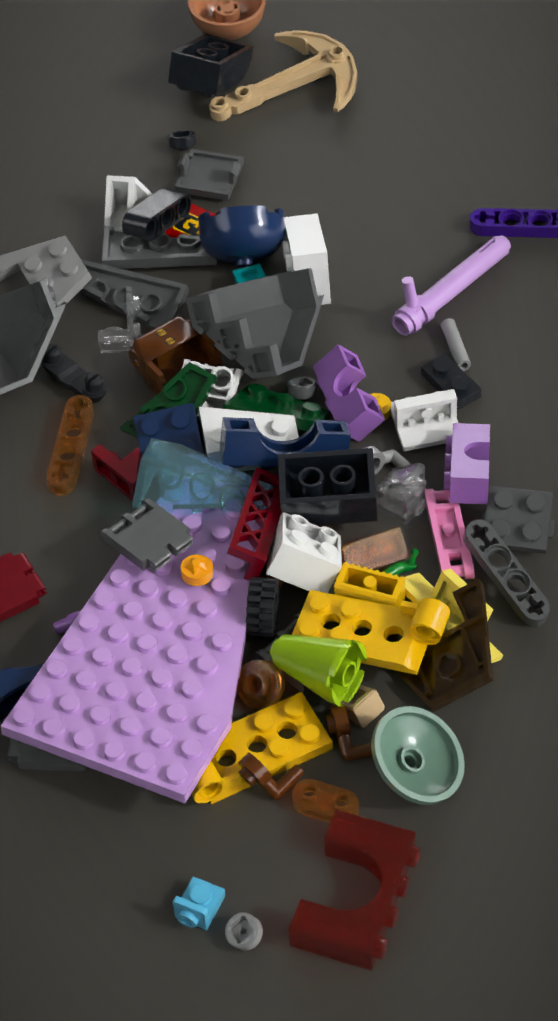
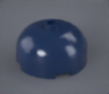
[198,205,285,267]

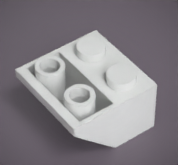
[266,512,342,593]

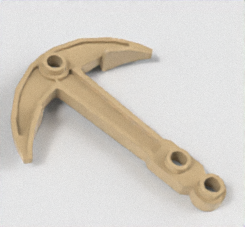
[209,31,358,121]

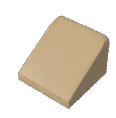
[334,685,385,728]

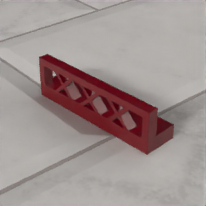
[227,467,281,581]

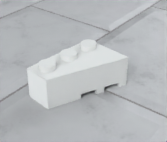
[281,214,331,305]
[199,407,299,474]

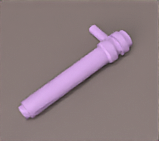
[392,235,511,336]

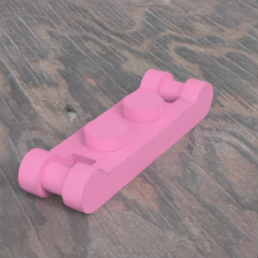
[423,488,475,580]

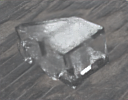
[376,463,426,525]

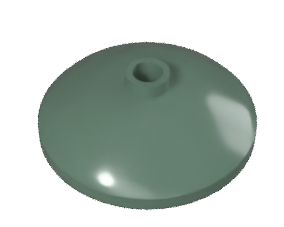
[371,706,465,805]

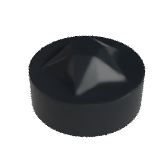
[168,130,196,151]

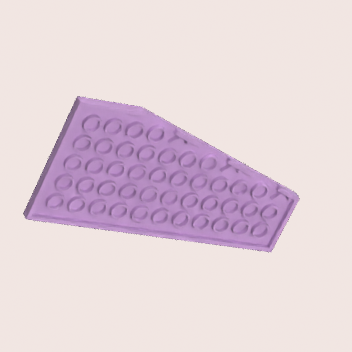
[1,465,269,803]

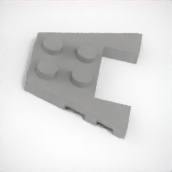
[0,235,92,306]

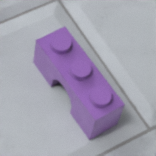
[313,344,385,442]
[444,423,490,504]

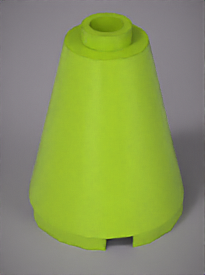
[270,634,367,706]

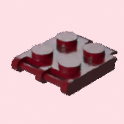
[0,552,47,622]

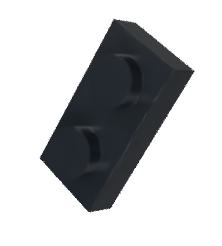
[421,353,482,411]

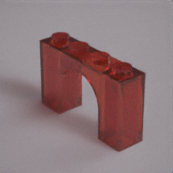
[289,809,421,971]

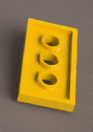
[292,590,450,675]
[191,692,333,805]

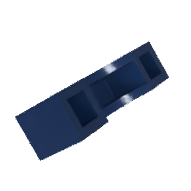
[219,417,351,469]

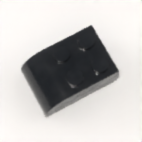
[168,34,253,97]
[278,448,378,525]

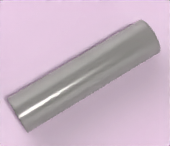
[441,318,471,371]

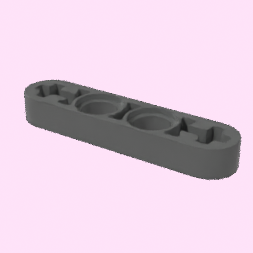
[464,520,550,627]

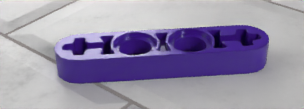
[470,208,558,238]

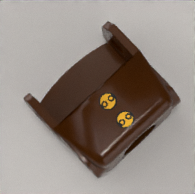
[128,316,223,395]

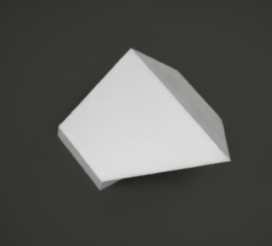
[104,175,152,232]

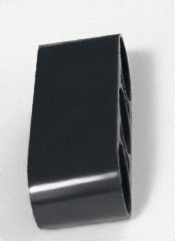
[122,188,191,241]

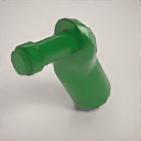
[382,548,419,575]

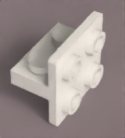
[390,389,458,451]

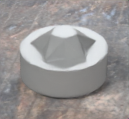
[225,912,263,951]

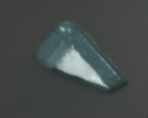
[132,438,272,514]

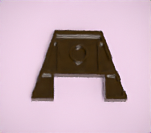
[386,579,493,712]

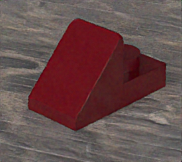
[91,444,142,503]

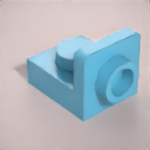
[172,876,226,931]

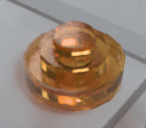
[237,660,284,708]

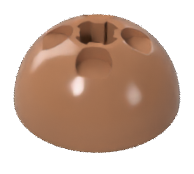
[188,0,266,40]

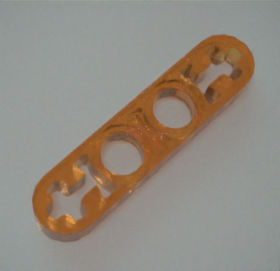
[47,395,94,496]

